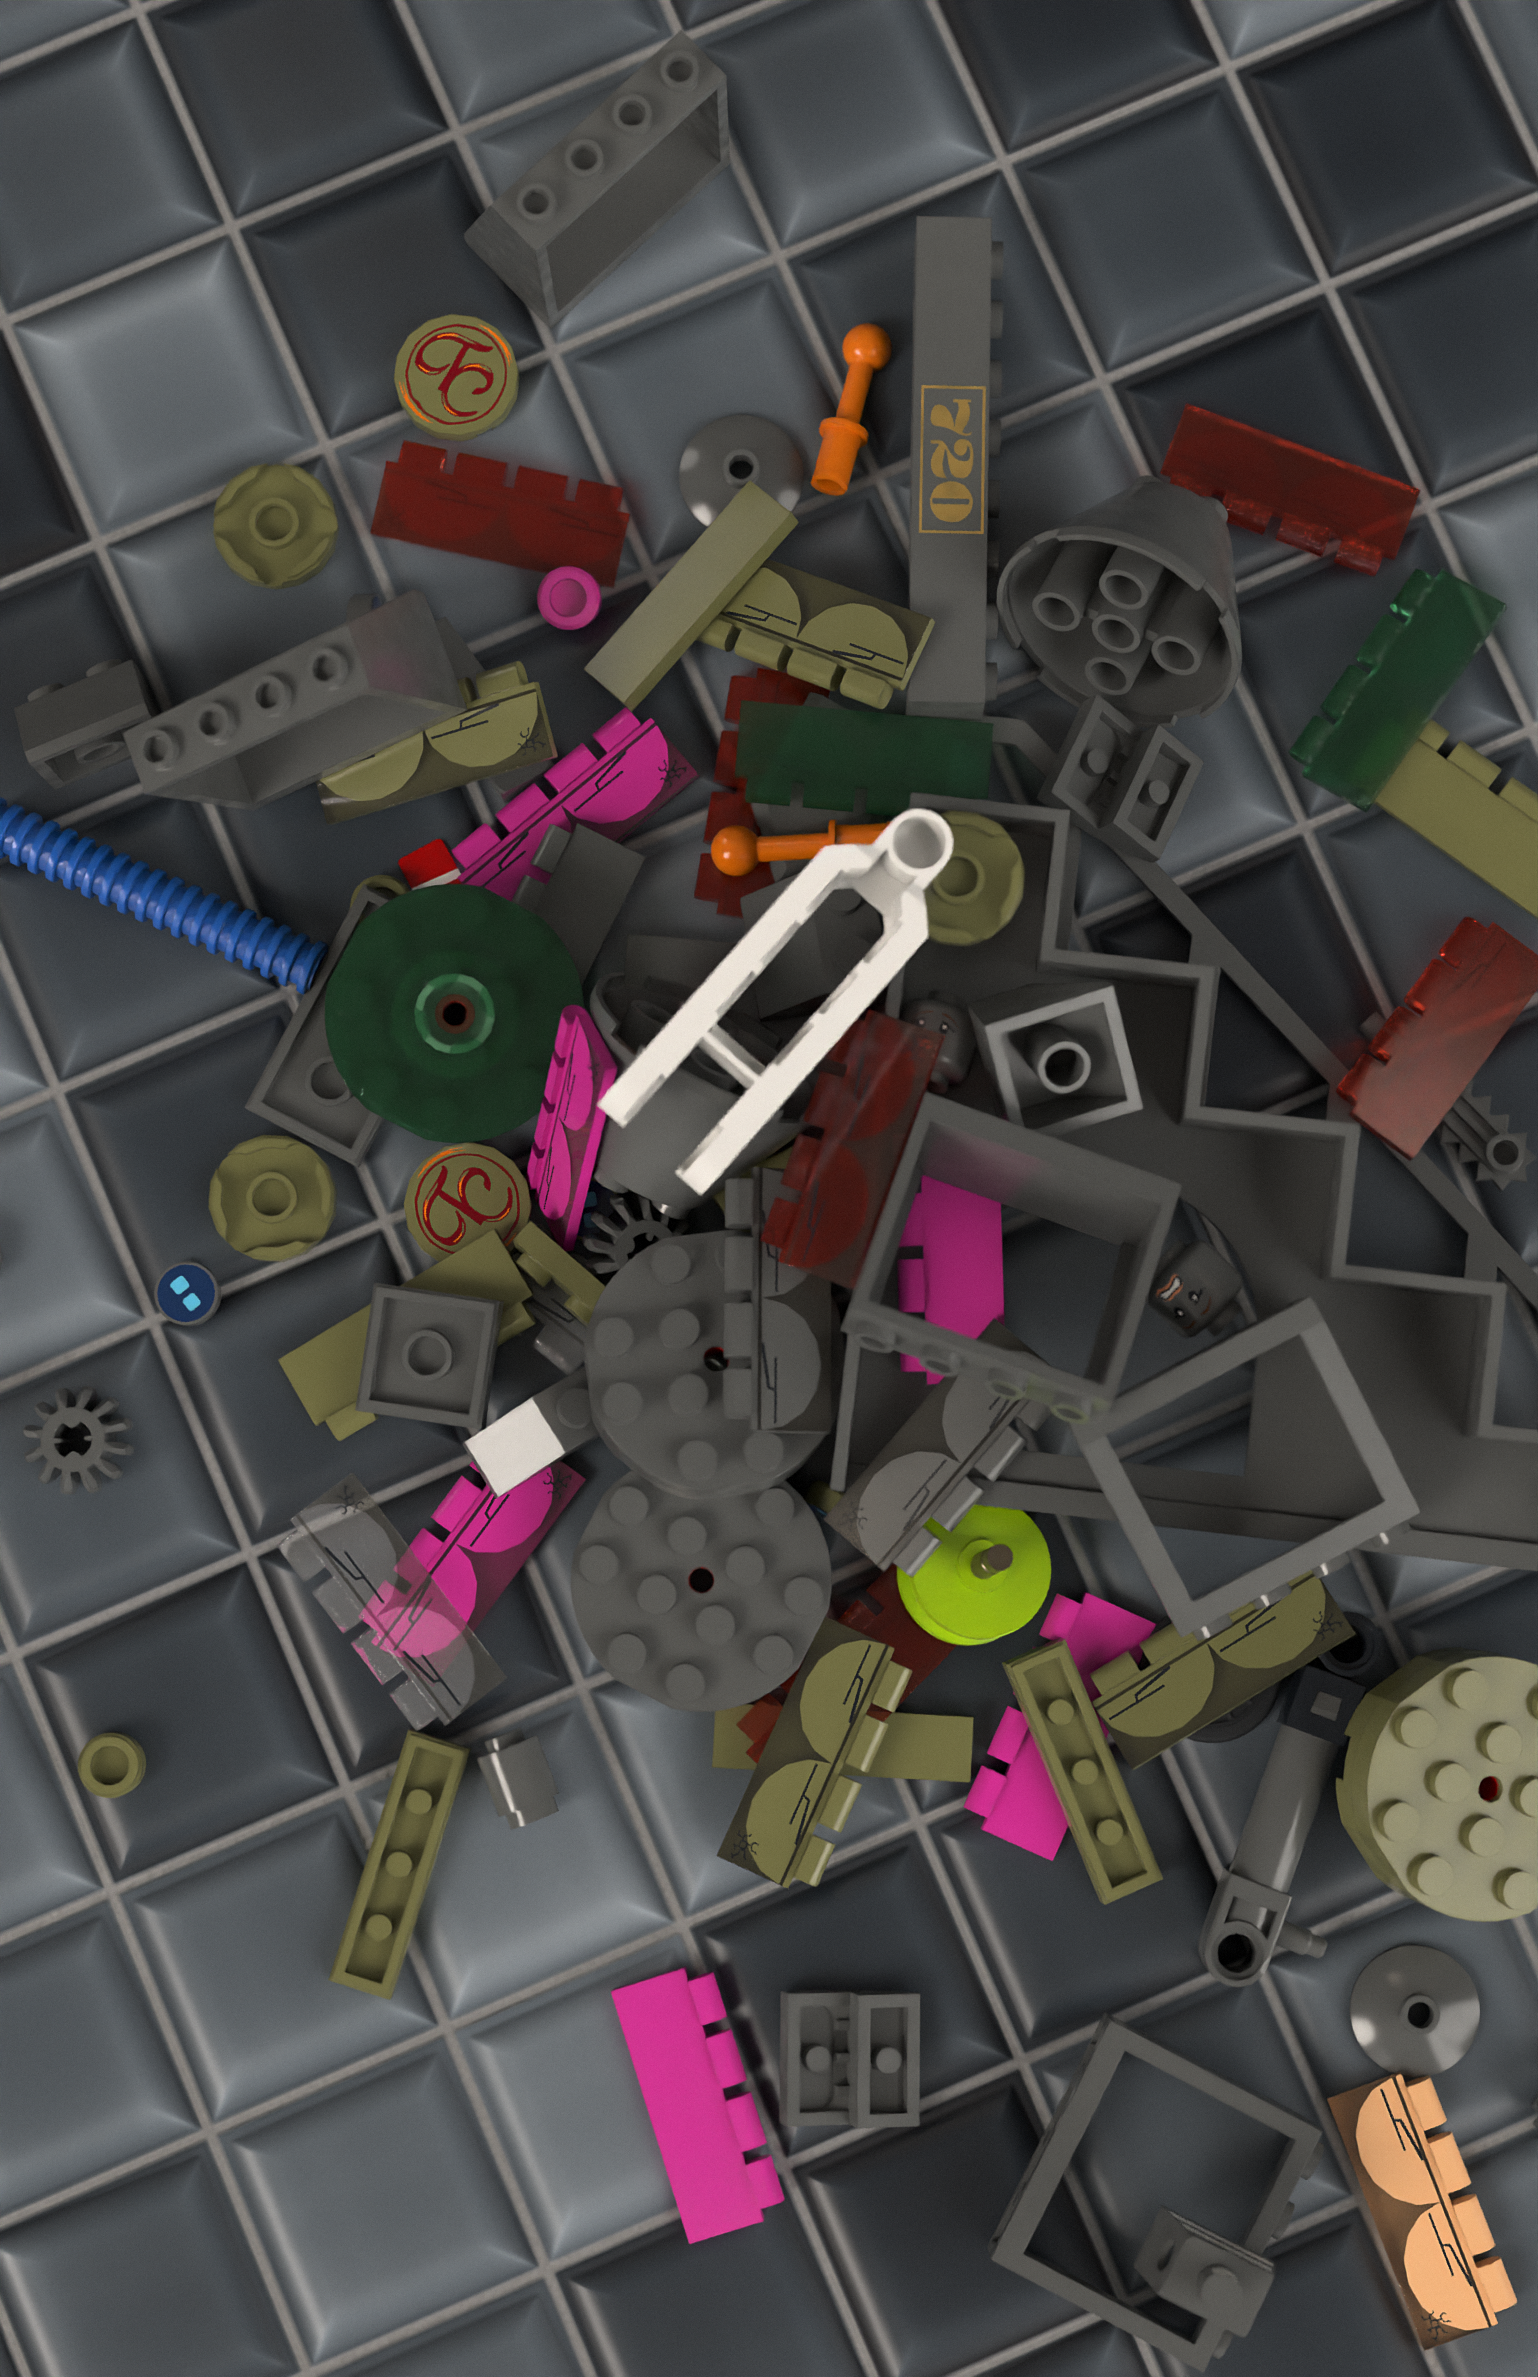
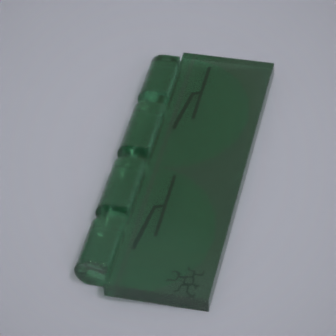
[1288,569,1507,813]
[734,700,993,816]

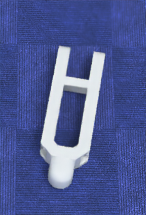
[598,809,953,1195]

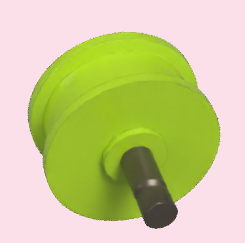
[897,1505,1051,1646]

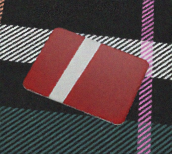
[398,839,468,910]

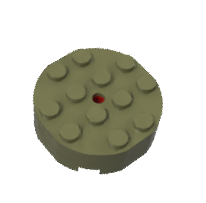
[1336,1647,1538,1922]

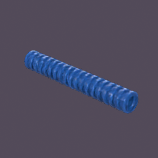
[0,797,328,995]

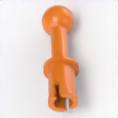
[811,323,892,496]
[711,819,892,876]

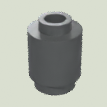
[477,1727,559,1830]

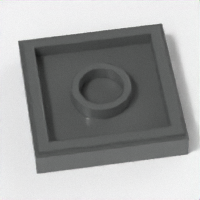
[355,1283,504,1429]

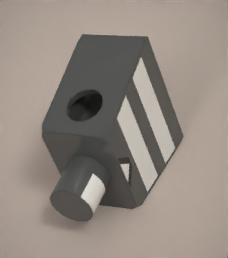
[1133,2205,1277,2338]

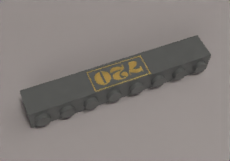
[906,216,1003,721]

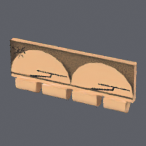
[1327,2072,1517,2351]

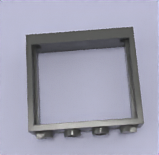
[987,2012,1324,2372]

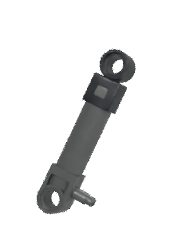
[1197,1610,1381,1987]

